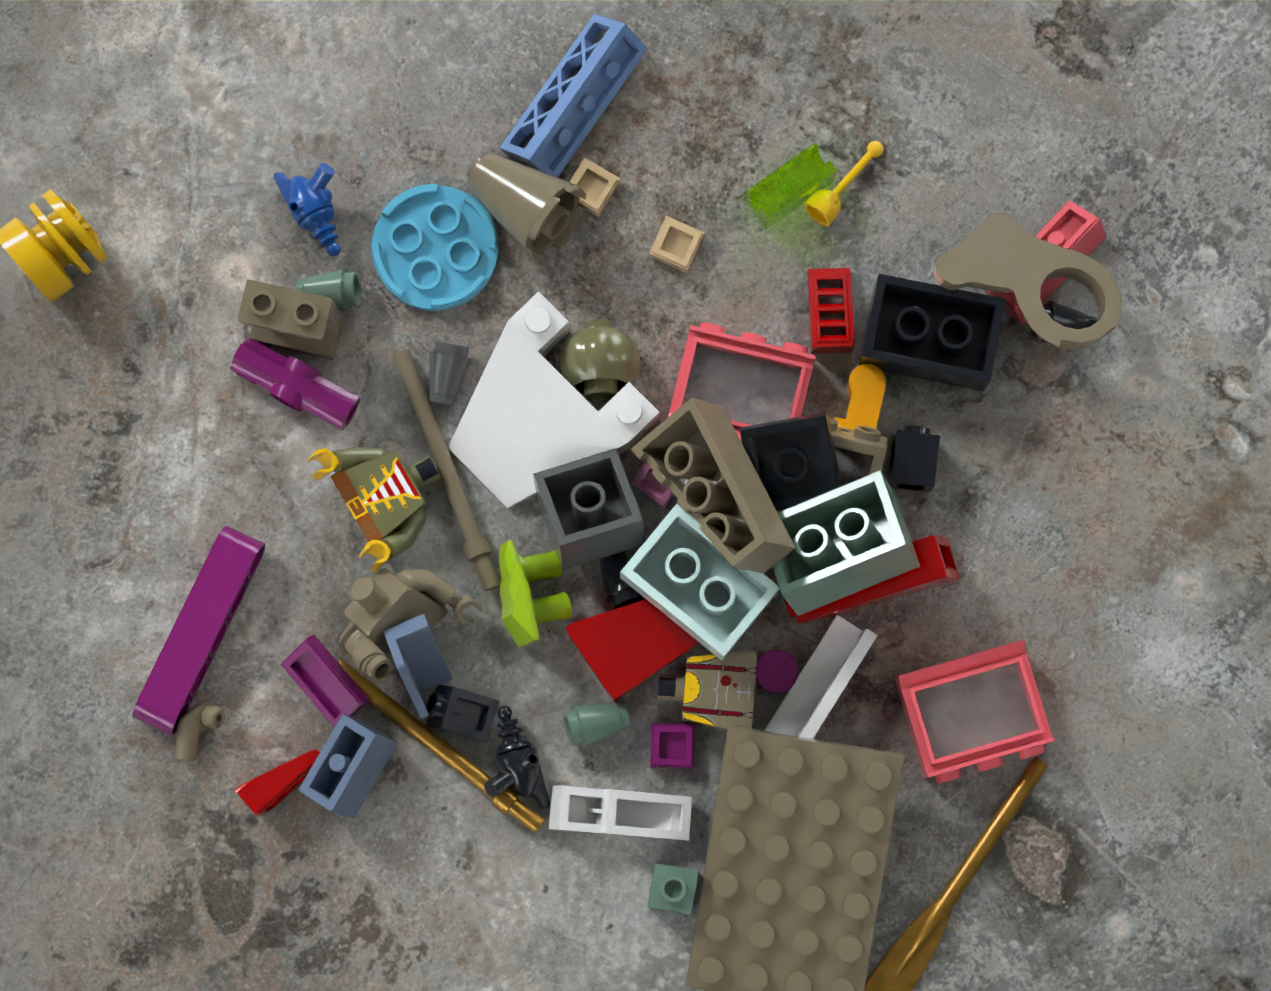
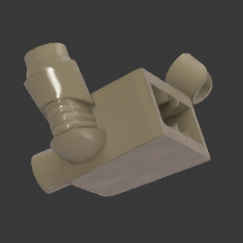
[340,568,483,683]

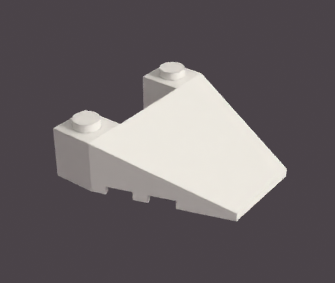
[448,291,660,509]

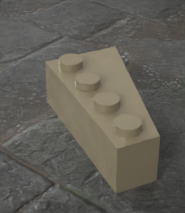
[631,398,795,573]

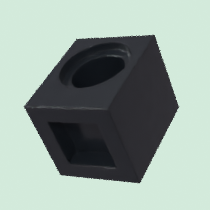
[888,425,940,493]

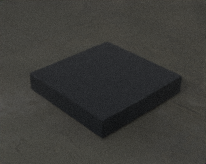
[740,412,842,511]

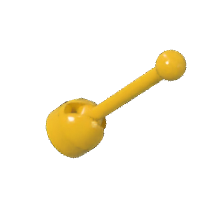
[803,141,884,227]

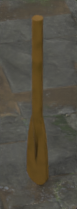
[864,756,1048,991]

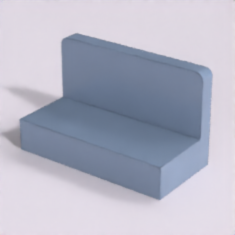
[383,614,453,719]

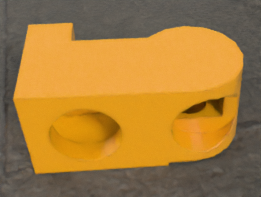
[834,364,886,430]

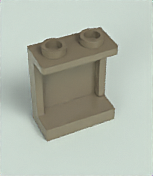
[238,279,344,360]

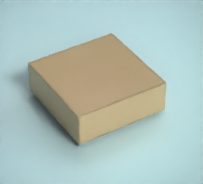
[570,157,621,217]
[649,216,705,273]

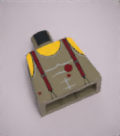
[657,651,757,732]

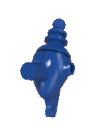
[274,163,341,256]

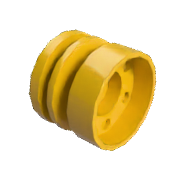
[0,189,109,304]

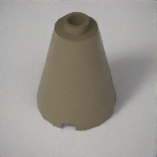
[467,153,586,261]

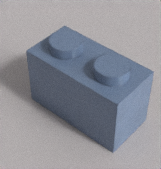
[298,714,398,819]

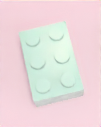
[620,504,780,661]

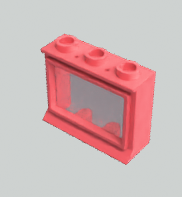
[668,322,816,445]
[894,639,1055,784]

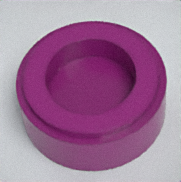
[756,650,798,694]

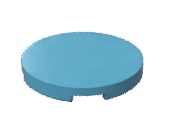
[371,184,499,311]

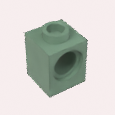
[647,863,699,915]

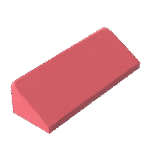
[985,200,1106,324]

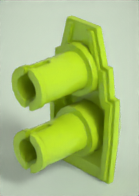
[499,540,572,648]

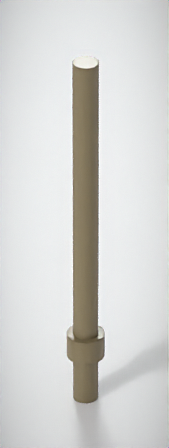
[394,349,500,592]

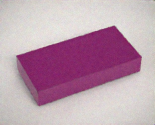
[280,635,369,728]

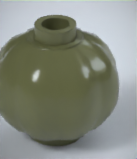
[559,319,640,401]

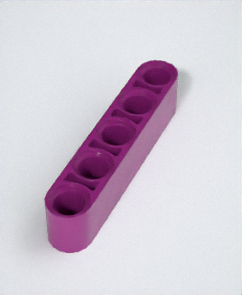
[132,526,266,735]

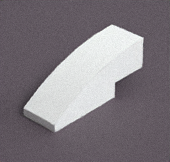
[549,785,692,841]

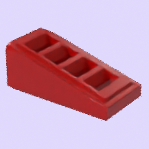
[807,268,855,354]
[234,749,321,816]

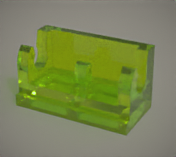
[741,143,837,229]

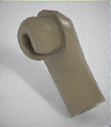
[175,702,225,760]

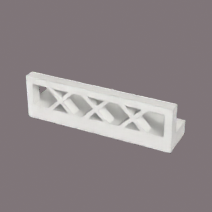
[764,615,878,739]

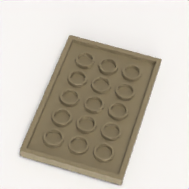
[686,725,904,991]

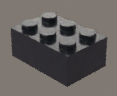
[858,273,1006,391]

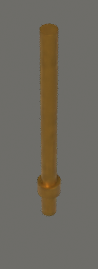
[338,659,545,834]

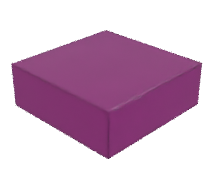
[650,723,695,769]

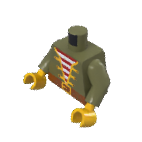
[306,447,441,573]

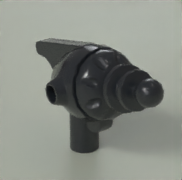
[484,705,550,809]

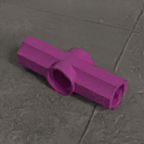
[230,337,361,431]

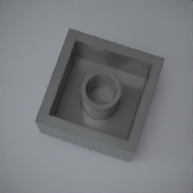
[533,448,645,570]

